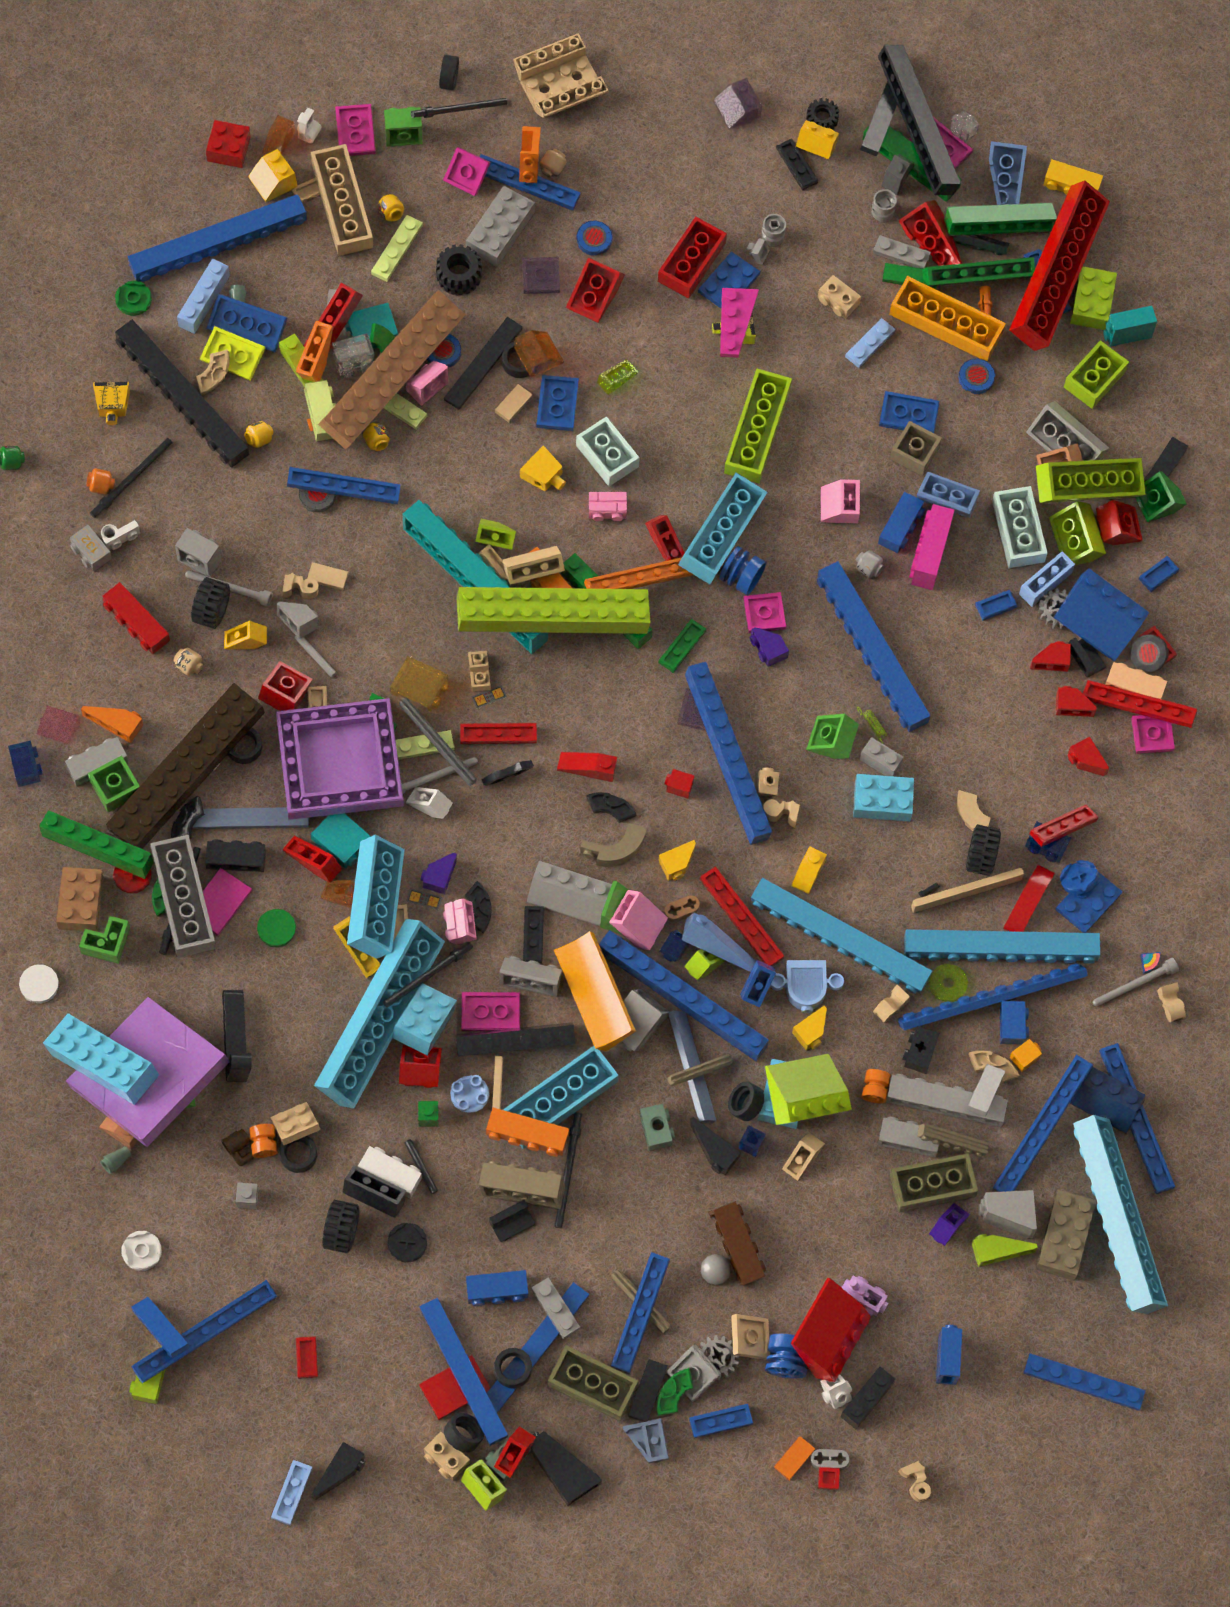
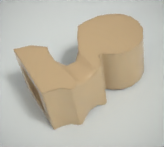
[283,573,319,599]
[763,799,800,828]
[1157,983,1186,1023]
[873,985,910,1023]
[898,1461,931,1502]

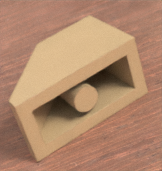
[782,1132,825,1181]

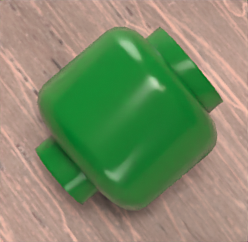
[0,446,25,470]

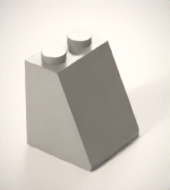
[622,989,669,1051]
[978,1190,1037,1239]

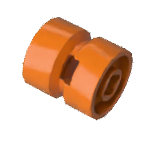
[861,1069,891,1104]
[249,1124,278,1158]

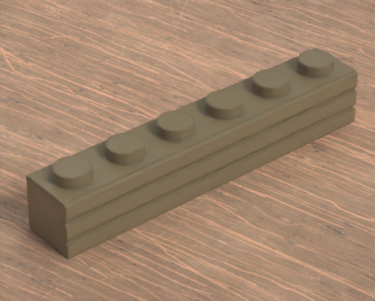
[917,1123,989,1157]

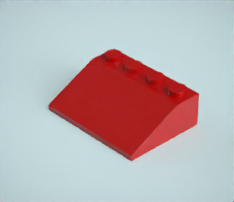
[791,1278,871,1382]

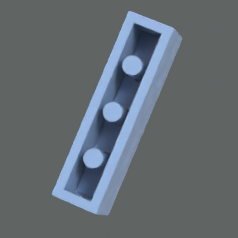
[177,258,230,334]

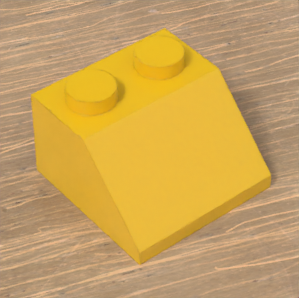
[248,149,298,202]

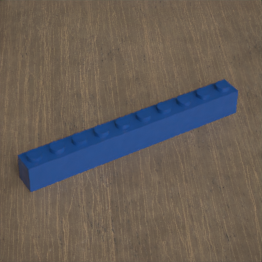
[127,194,307,282]
[816,561,930,732]
[685,662,772,845]
[599,930,769,1062]

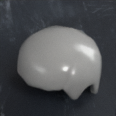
[700,1254,730,1285]

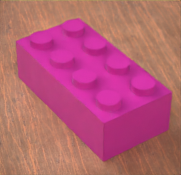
[909,504,954,590]

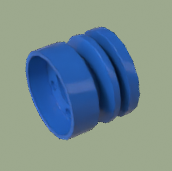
[719,546,767,596]
[765,1334,807,1378]

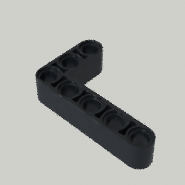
[222,990,252,1082]

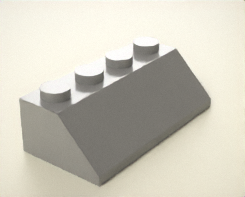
[1026,401,1110,461]
[526,861,612,926]

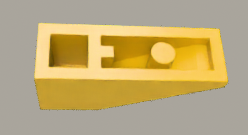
[333,916,381,978]

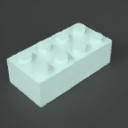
[992,486,1047,568]

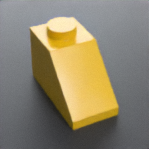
[224,621,267,650]
[659,840,696,881]
[791,846,827,894]
[792,1005,827,1051]

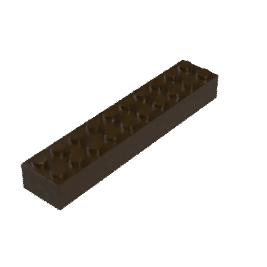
[106,683,265,849]

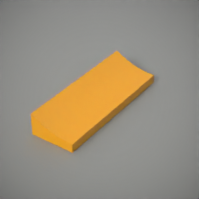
[554,932,636,1052]

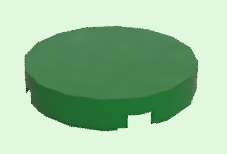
[115,281,152,316]
[257,909,296,947]

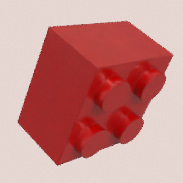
[206,120,251,168]

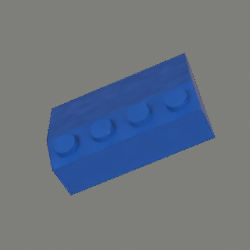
[1053,568,1149,661]

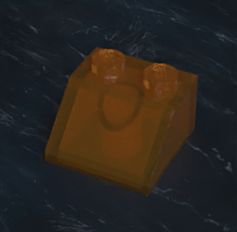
[514,330,564,377]

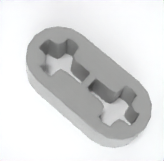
[810,1449,849,1470]

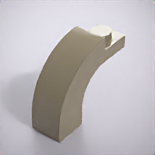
[580,823,647,867]

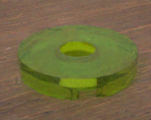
[929,964,968,1002]

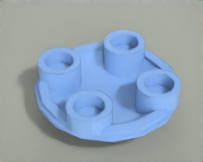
[450,1075,490,1113]

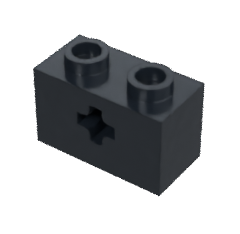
[902,1026,940,1074]

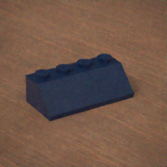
[1070,1067,1146,1134]

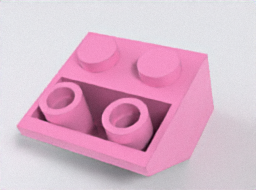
[821,480,860,523]

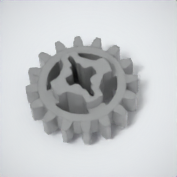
[1038,588,1068,629]
[700,1335,739,1380]

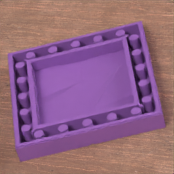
[276,698,404,820]
[66,997,230,1147]

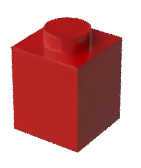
[664,769,695,799]

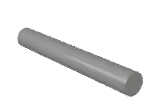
[294,636,337,678]

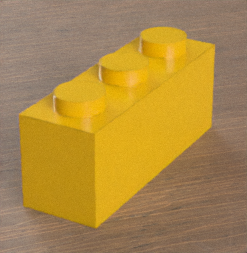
[1043,159,1103,195]

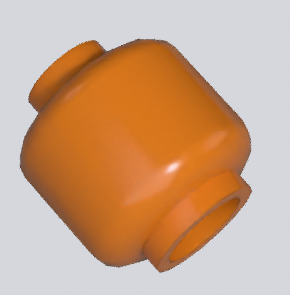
[86,468,115,495]

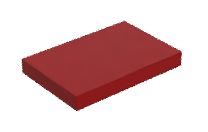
[419,1355,491,1420]

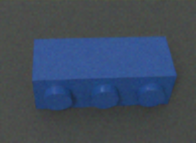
[878,492,925,553]
[466,1270,528,1306]

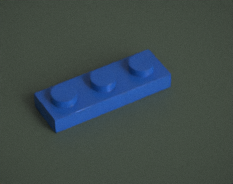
[689,1404,753,1439]

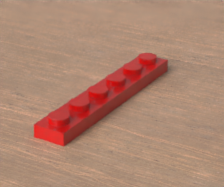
[1083,680,1197,728]
[700,866,784,966]

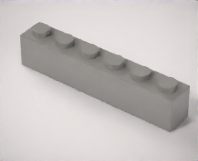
[886,1074,1008,1127]

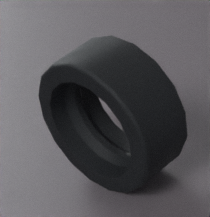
[439,55,459,91]
[502,341,537,378]
[228,728,262,764]
[728,1081,764,1121]
[279,1135,317,1173]
[494,1348,532,1388]
[444,1412,484,1453]

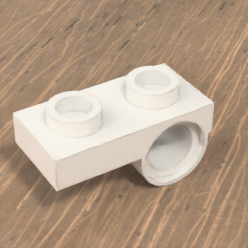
[297,108,322,143]
[101,520,140,550]

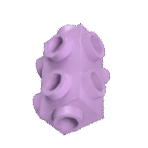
[842,1275,889,1316]

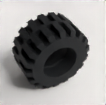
[436,244,482,295]
[191,577,230,629]
[966,824,1001,876]
[322,1199,360,1253]

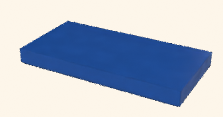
[206,294,288,353]

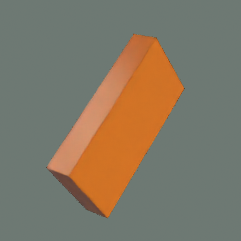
[774,1436,815,1481]

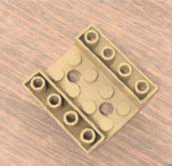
[513,33,609,118]

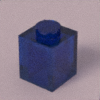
[659,930,690,962]
[738,1125,766,1157]

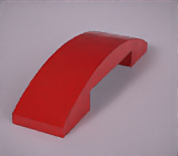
[1003,865,1055,932]

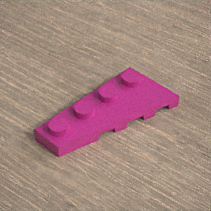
[720,288,759,358]

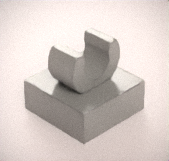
[746,238,770,265]

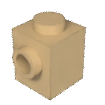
[755,768,779,797]

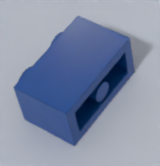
[740,960,776,1007]
[1000,1001,1029,1044]

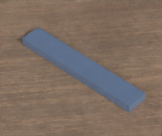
[193,807,309,829]
[668,1010,717,1123]

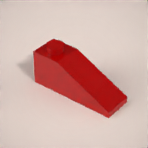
[645,515,685,561]
[557,752,617,782]
[282,835,342,883]

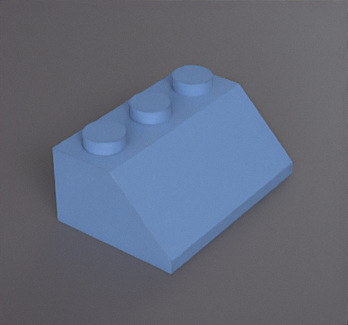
[917,472,980,518]

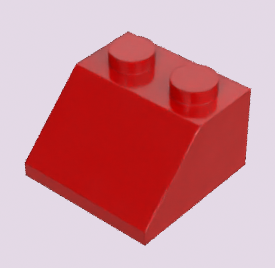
[1096,500,1143,545]
[258,661,313,711]
[399,1045,442,1088]

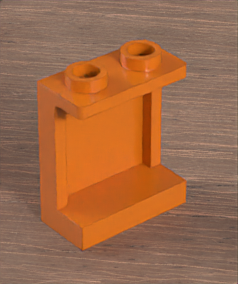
[519,126,541,183]

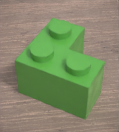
[79,916,130,964]

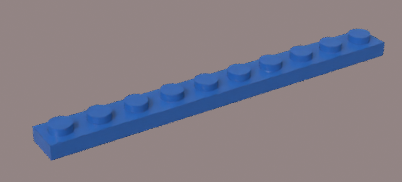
[898,964,1088,1030]

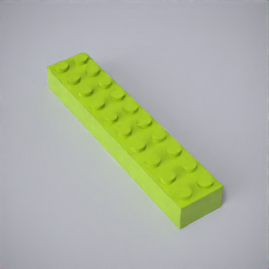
[457,587,650,634]

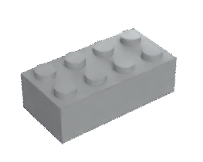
[466,186,535,267]

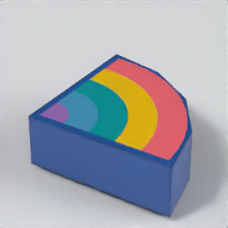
[1140,952,1160,974]

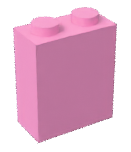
[609,890,668,950]

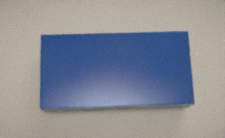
[1138,556,1179,592]
[975,590,1017,621]

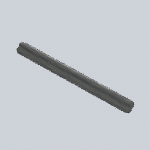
[399,697,477,786]

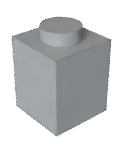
[236,1183,259,1209]

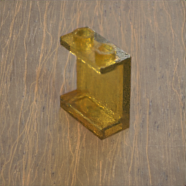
[390,656,450,712]

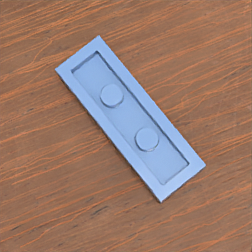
[845,318,895,368]
[271,1460,313,1526]

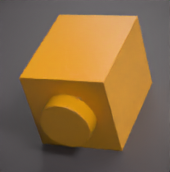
[1009,1039,1042,1072]

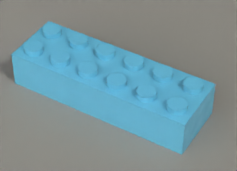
[678,473,767,584]
[347,835,405,959]
[43,1014,159,1105]
[503,1046,619,1149]

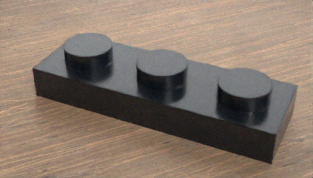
[954,234,1010,255]

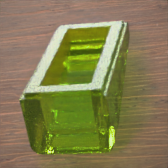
[597,359,638,394]

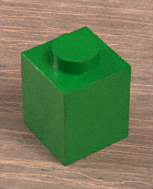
[418,1101,439,1127]

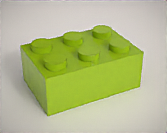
[1070,266,1117,330]
[1064,340,1129,409]

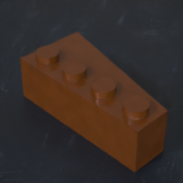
[708,1201,766,1286]

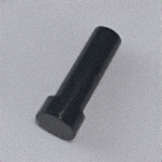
[918,883,939,898]

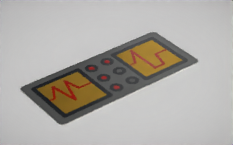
[471,685,507,709]
[406,888,442,910]

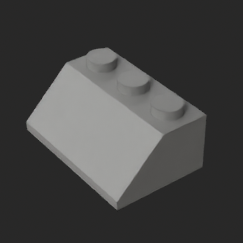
[500,956,562,997]

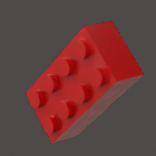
[657,216,727,299]

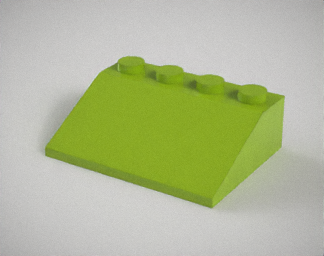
[765,1054,852,1125]

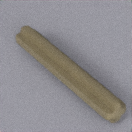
[667,1054,733,1086]
[611,1269,670,1333]

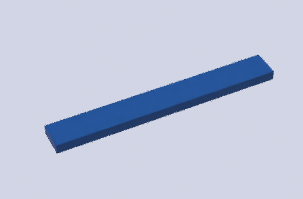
[1099,1043,1175,1194]
[993,1054,1094,1192]
[131,1280,277,1384]
[487,1282,589,1414]
[419,1298,508,1446]

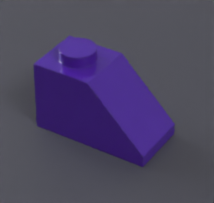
[420,853,457,895]
[929,1203,970,1246]

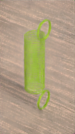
[857,707,887,744]

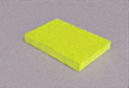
[200,326,265,381]

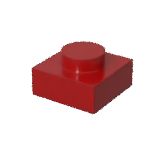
[818,1467,840,1490]

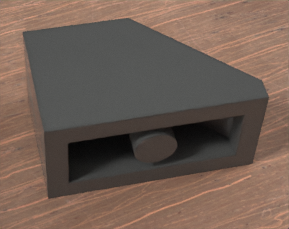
[882,154,915,195]

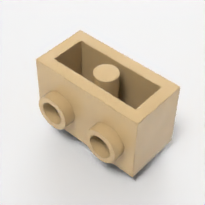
[818,275,861,319]
[424,1432,470,1481]

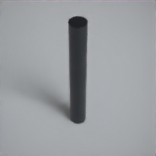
[404,1139,438,1194]

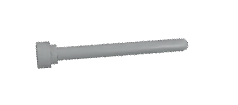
[185,571,273,607]
[401,757,478,794]
[1093,958,1179,1006]

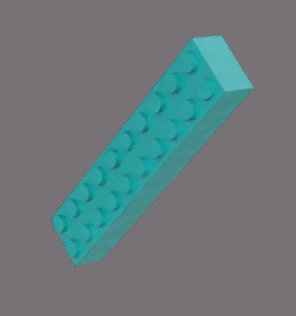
[402,500,548,654]

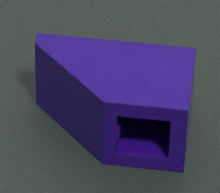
[749,627,789,667]

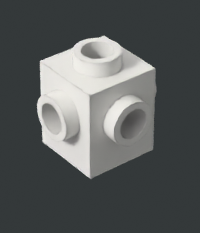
[820,1374,852,1409]

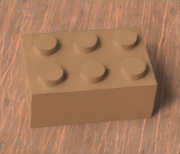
[56,867,104,932]

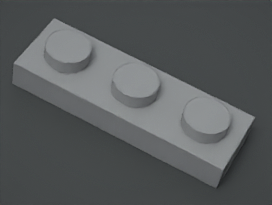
[873,235,931,269]
[531,1277,580,1339]

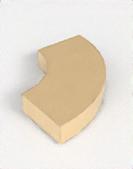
[196,349,230,395]
[957,790,990,831]
[968,1050,1020,1083]

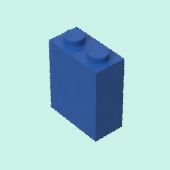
[936,1325,962,1385]

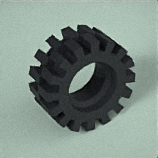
[806,98,839,130]

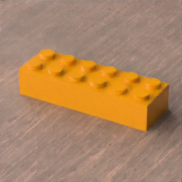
[889,276,1006,362]

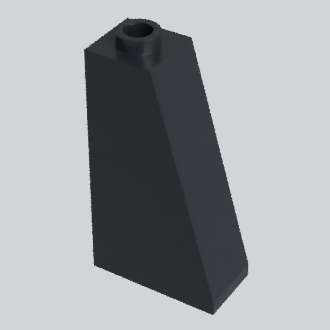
[531,1431,602,1506]

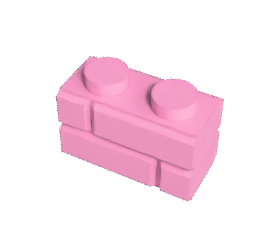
[589,492,627,521]
[443,899,477,945]

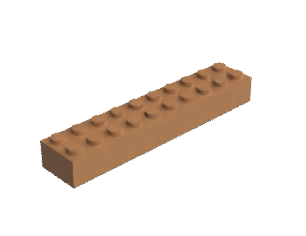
[318,290,466,450]

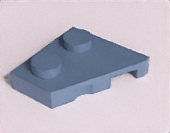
[623,1418,669,1464]

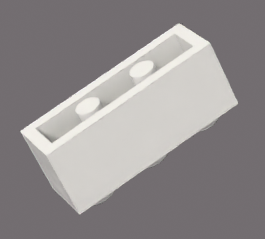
[358,1146,422,1199]

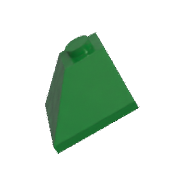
[1135,471,1187,522]

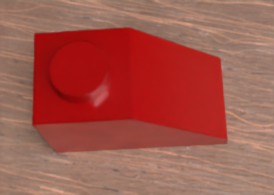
[1030,641,1071,672]
[1056,686,1096,717]
[1068,737,1109,776]
[494,1426,536,1478]

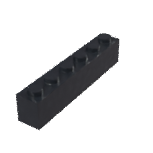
[456,1022,576,1057]

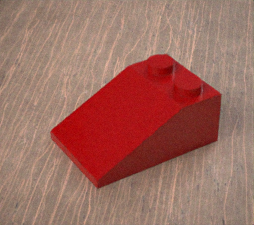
[566,258,625,323]

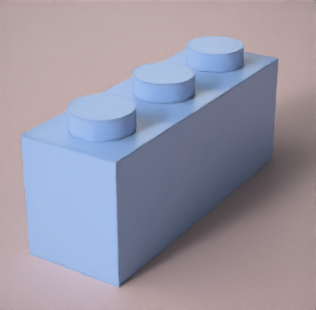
[1019,552,1075,607]

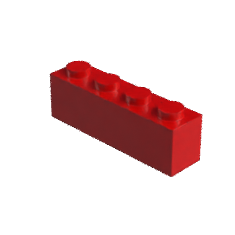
[303,282,363,353]
[102,582,170,654]

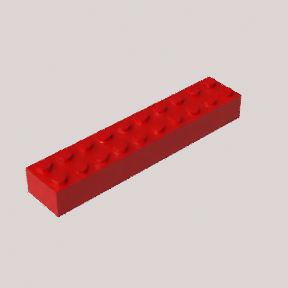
[1009,180,1110,351]

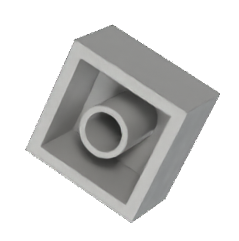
[175,528,221,577]

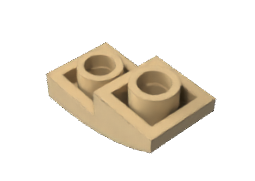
[468,651,491,692]

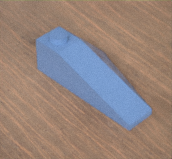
[989,141,1027,205]
[682,913,755,972]

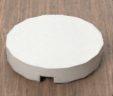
[19,964,59,1004]
[122,1231,162,1271]

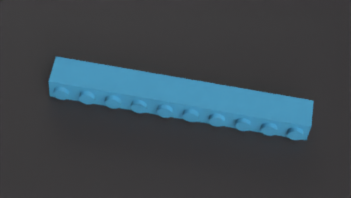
[751,878,932,994]
[904,929,1100,964]

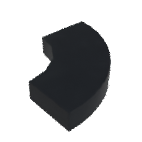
[481,760,534,786]
[586,792,637,823]
[171,796,205,839]
[465,881,492,934]

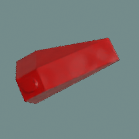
[898,200,962,266]

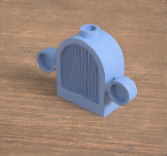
[770,960,844,1013]

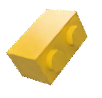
[796,120,839,159]

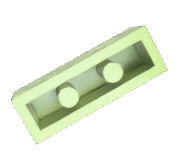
[304,380,336,441]

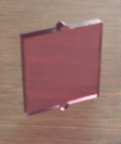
[36,706,79,744]

